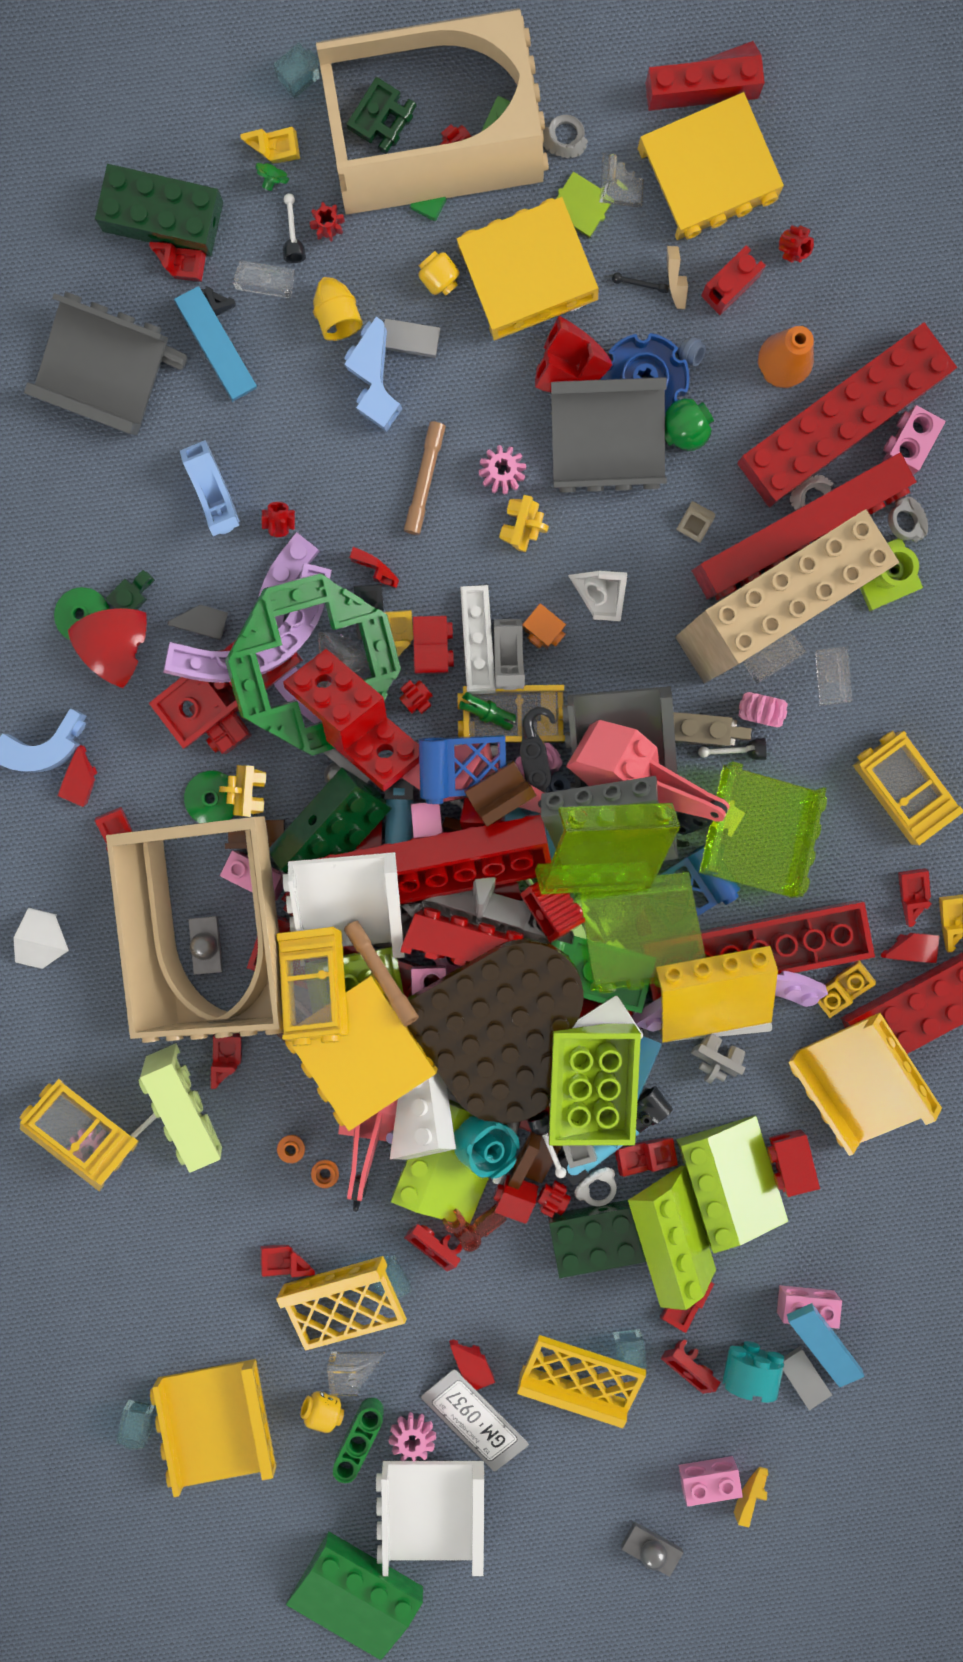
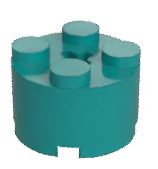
[454,1115,520,1179]
[722,1341,784,1403]

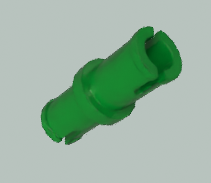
[459,692,516,731]

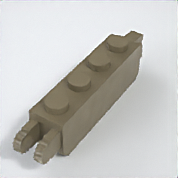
[673,712,752,747]

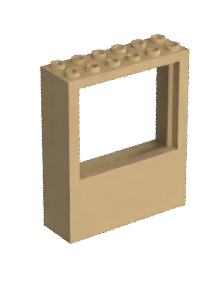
[675,509,899,684]

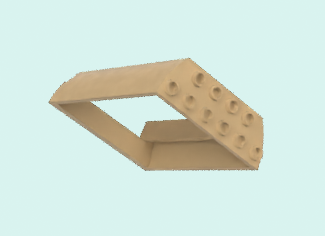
[316,8,549,215]
[106,816,283,1043]

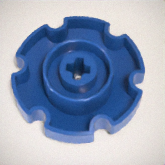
[599,333,690,412]

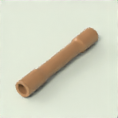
[404,421,446,535]
[344,921,419,1027]

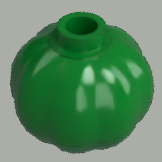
[665,399,714,451]

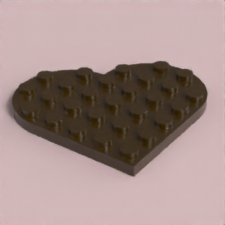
[407,939,584,1124]

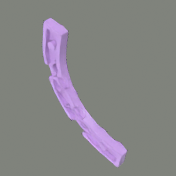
[259,532,321,724]
[163,563,331,683]
[632,971,828,1032]

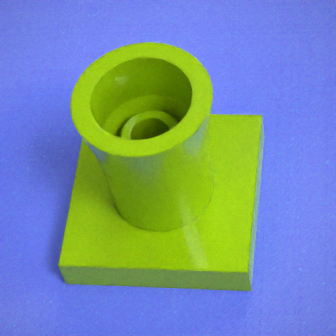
[860,538,923,611]

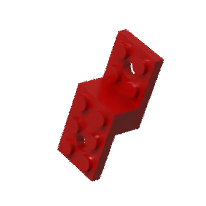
[149,628,303,749]
[283,649,419,792]

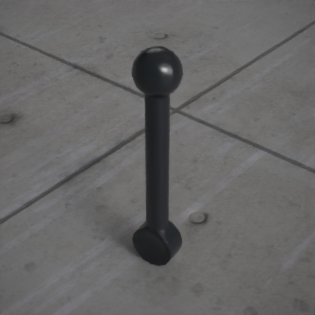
[612,272,669,293]

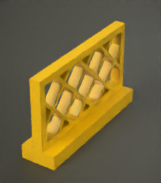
[276,1256,407,1351]
[517,1335,646,1428]

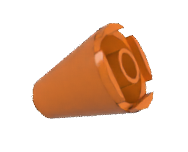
[758,326,814,388]

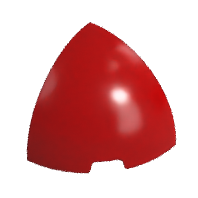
[535,316,613,392]
[68,609,147,688]

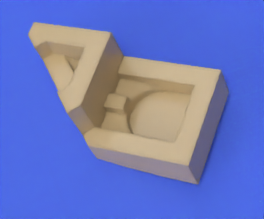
[667,246,688,309]

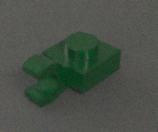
[106,570,155,610]

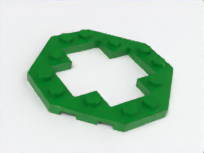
[225,573,401,756]

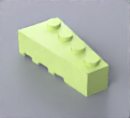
[139,1043,222,1173]

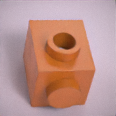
[522,603,566,649]

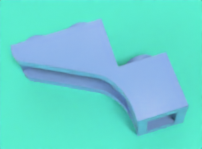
[344,317,402,432]

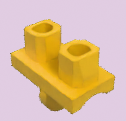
[499,495,549,552]
[219,765,266,817]

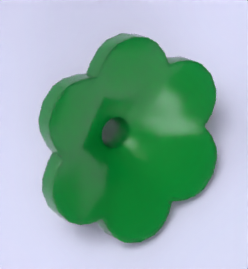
[255,163,289,191]

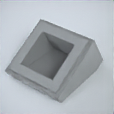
[472,877,496,918]

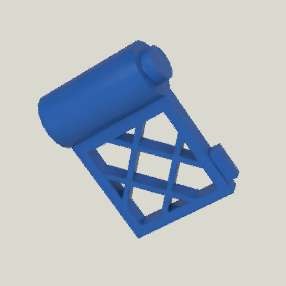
[419,735,506,804]
[640,842,741,935]

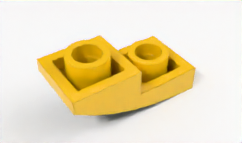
[818,960,876,1018]

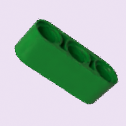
[333,1398,384,1483]

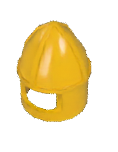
[313,277,363,341]

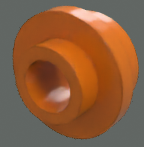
[277,1135,305,1163]
[311,1160,339,1188]

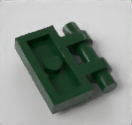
[346,77,417,154]

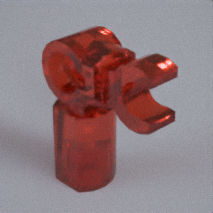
[442,1204,507,1252]

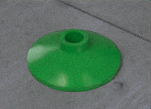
[54,587,110,640]
[184,771,234,824]

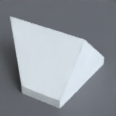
[568,571,627,621]
[14,908,69,969]

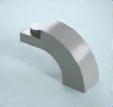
[494,619,525,690]

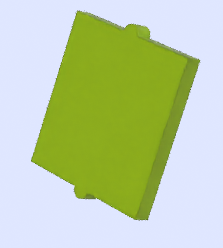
[556,171,614,238]

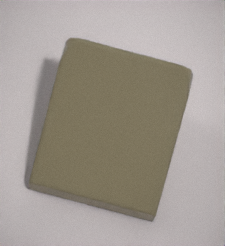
[676,501,716,543]

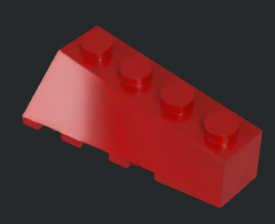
[645,41,765,111]
[400,907,524,966]

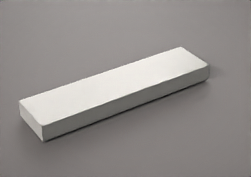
[460,585,495,695]

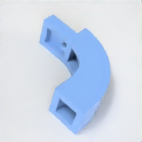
[180,440,240,536]
[0,708,86,772]

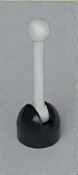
[283,193,306,263]
[698,738,767,760]
[527,1111,566,1178]

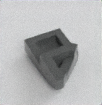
[167,605,228,640]

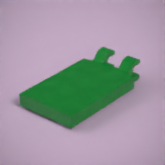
[549,936,656,1014]

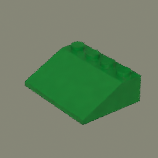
[286,1531,423,1660]

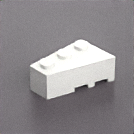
[390,1072,456,1160]

